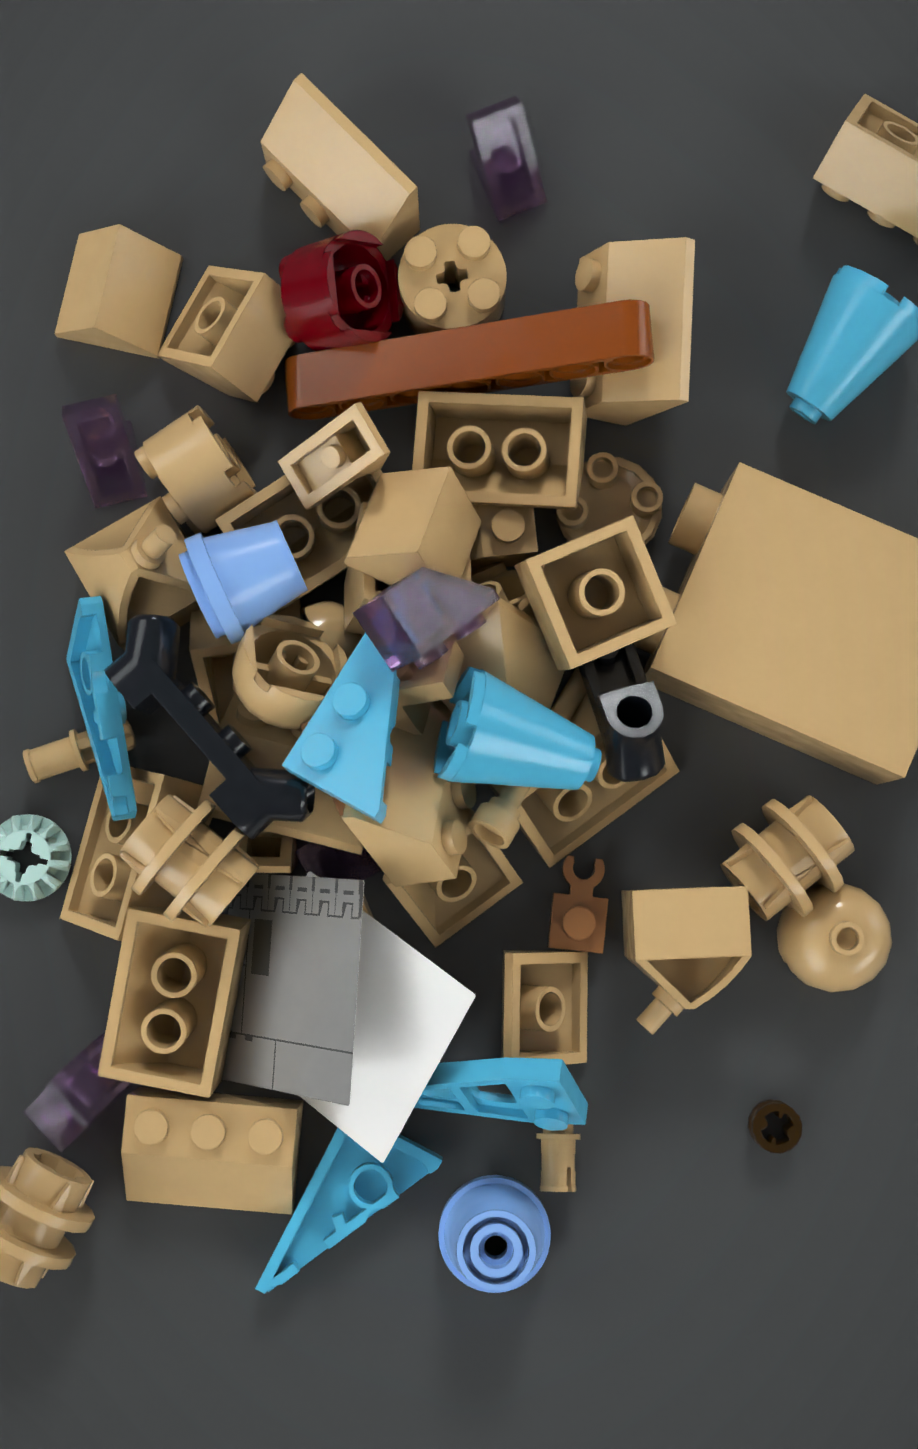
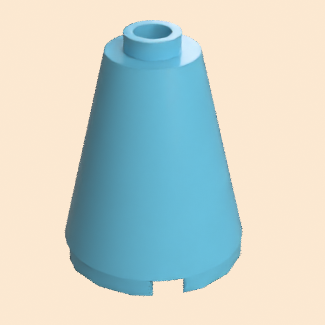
[786,265,918,424]
[433,667,602,790]

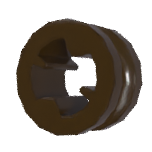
[748,1099,802,1154]

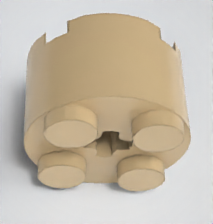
[398,224,507,335]
[134,405,257,534]

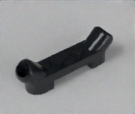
[104,614,315,840]
[578,643,665,782]

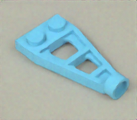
[414,1057,588,1131]

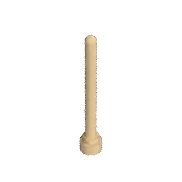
[469,667,587,849]

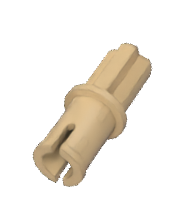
[23,720,136,784]
[536,1124,581,1192]

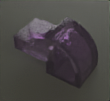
[23,1033,134,1153]

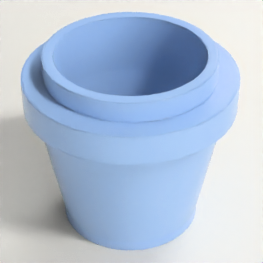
[179,520,308,644]
[438,1175,551,1293]

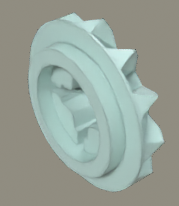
[0,814,72,901]

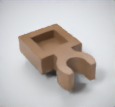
[547,855,609,954]

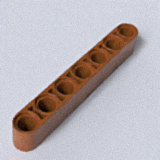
[284,299,654,420]

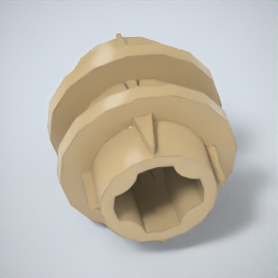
[119,794,259,927]
[720,795,855,921]
[0,1147,95,1289]

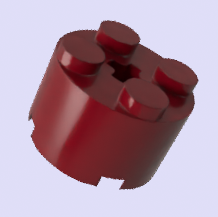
[279,230,404,351]

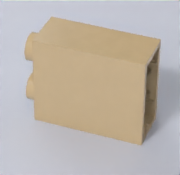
[634,462,918,785]

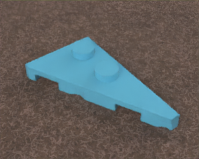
[282,592,406,824]
[66,596,137,821]
[255,1128,443,1294]

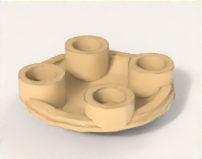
[556,452,663,545]

